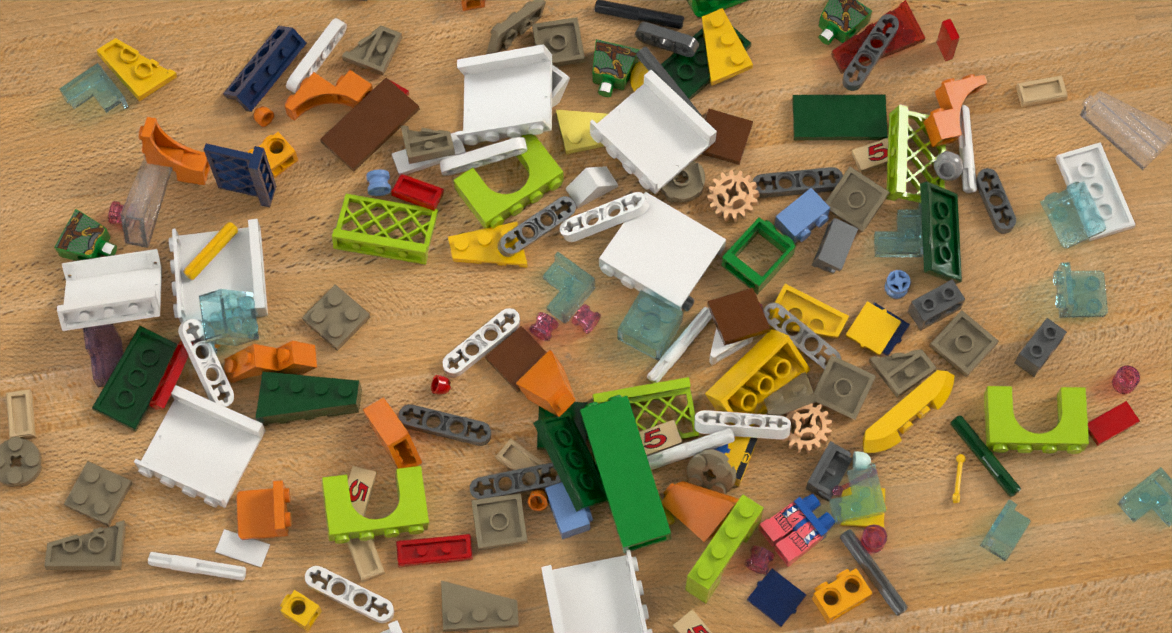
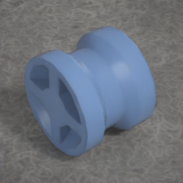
[366,169,391,196]
[885,270,911,299]

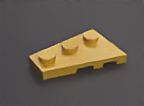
[702,8,753,86]
[97,38,177,102]
[448,222,528,268]
[769,284,849,339]

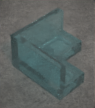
[59,63,129,113]
[874,203,923,257]
[543,252,595,324]
[829,463,887,525]
[1118,467,1172,527]
[980,499,1031,562]

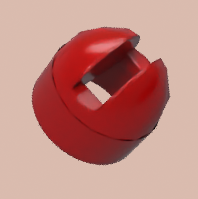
[431,375,451,395]

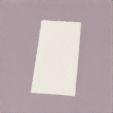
[215,529,270,567]

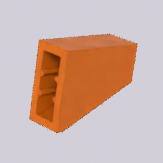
[516,350,576,417]
[363,397,422,469]
[661,481,739,542]

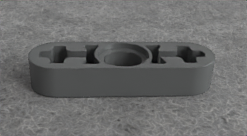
[635,22,699,57]
[976,168,1016,234]

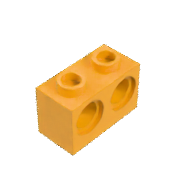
[247,132,298,179]
[812,568,873,624]

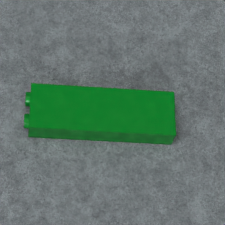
[580,395,671,553]

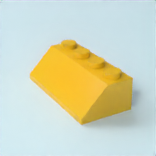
[705,329,811,427]

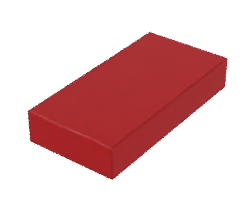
[936,19,960,62]
[391,174,444,211]
[1088,401,1140,446]

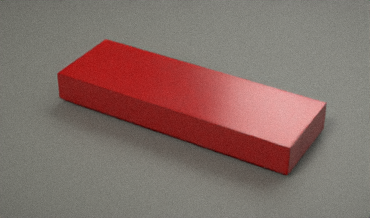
[149,341,194,410]
[396,534,473,567]

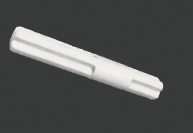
[958,105,977,193]
[647,307,712,383]
[647,428,735,470]
[148,552,246,581]

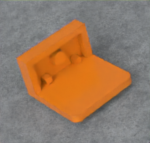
[237,480,292,540]

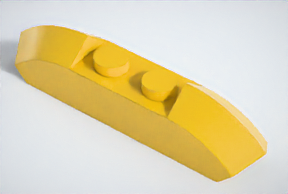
[862,370,955,453]

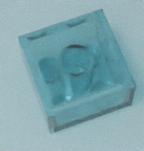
[199,289,259,346]
[617,290,684,361]

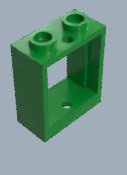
[721,217,796,295]

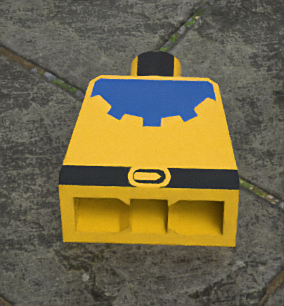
[700,436,758,487]

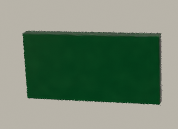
[661,27,752,100]
[792,94,888,141]
[920,181,962,284]
[92,326,177,432]
[533,412,608,512]

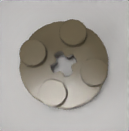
[660,161,705,203]
[0,437,42,487]
[687,449,736,494]

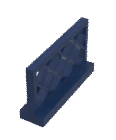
[204,143,277,208]

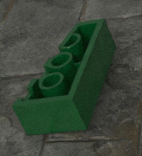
[255,372,362,426]

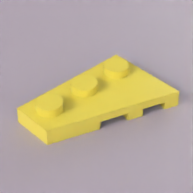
[556,110,608,155]

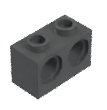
[908,279,965,331]
[1015,318,1067,377]

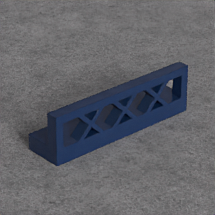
[223,25,307,112]

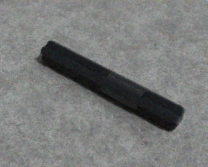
[595,0,684,29]

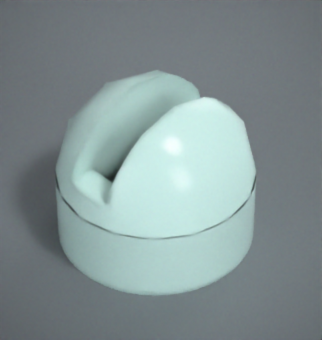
[853,451,871,471]

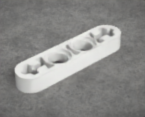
[286,18,347,93]
[439,137,527,175]
[560,192,649,242]
[443,308,520,377]
[178,319,234,407]
[694,410,791,439]
[305,566,394,623]

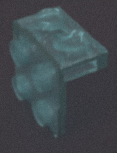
[1040,181,1106,249]
[1053,262,1108,318]

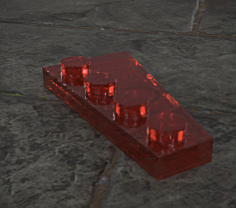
[831,0,925,74]

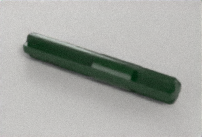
[950,416,1021,497]

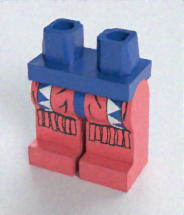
[759,494,835,567]

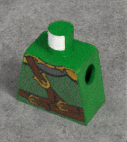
[818,0,872,45]
[592,39,639,97]
[54,209,117,261]

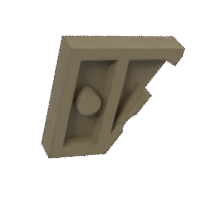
[342,26,402,75]
[401,125,455,164]
[869,350,937,398]
[764,372,817,416]

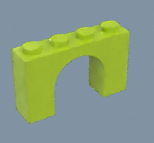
[453,134,564,229]
[984,386,1089,454]
[322,466,429,544]
[685,494,764,604]

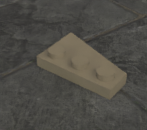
[486,0,546,54]
[44,520,126,570]
[441,581,519,632]

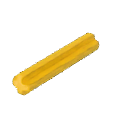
[183,222,238,280]

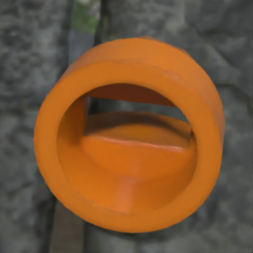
[253,106,274,127]
[528,489,548,511]

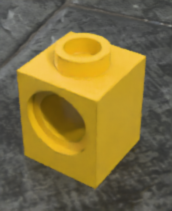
[280,590,322,632]

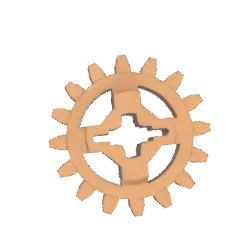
[707,170,760,222]
[782,403,832,453]

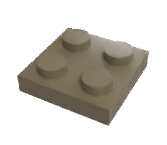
[532,17,585,67]
[825,166,890,232]
[302,284,370,351]
[929,310,999,377]
[814,355,876,420]
[64,461,132,526]
[471,493,528,550]

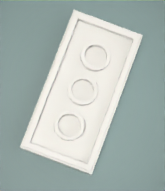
[1055,142,1135,241]

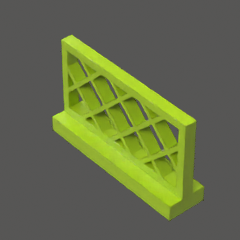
[886,105,946,203]
[332,194,438,265]
[592,377,699,439]

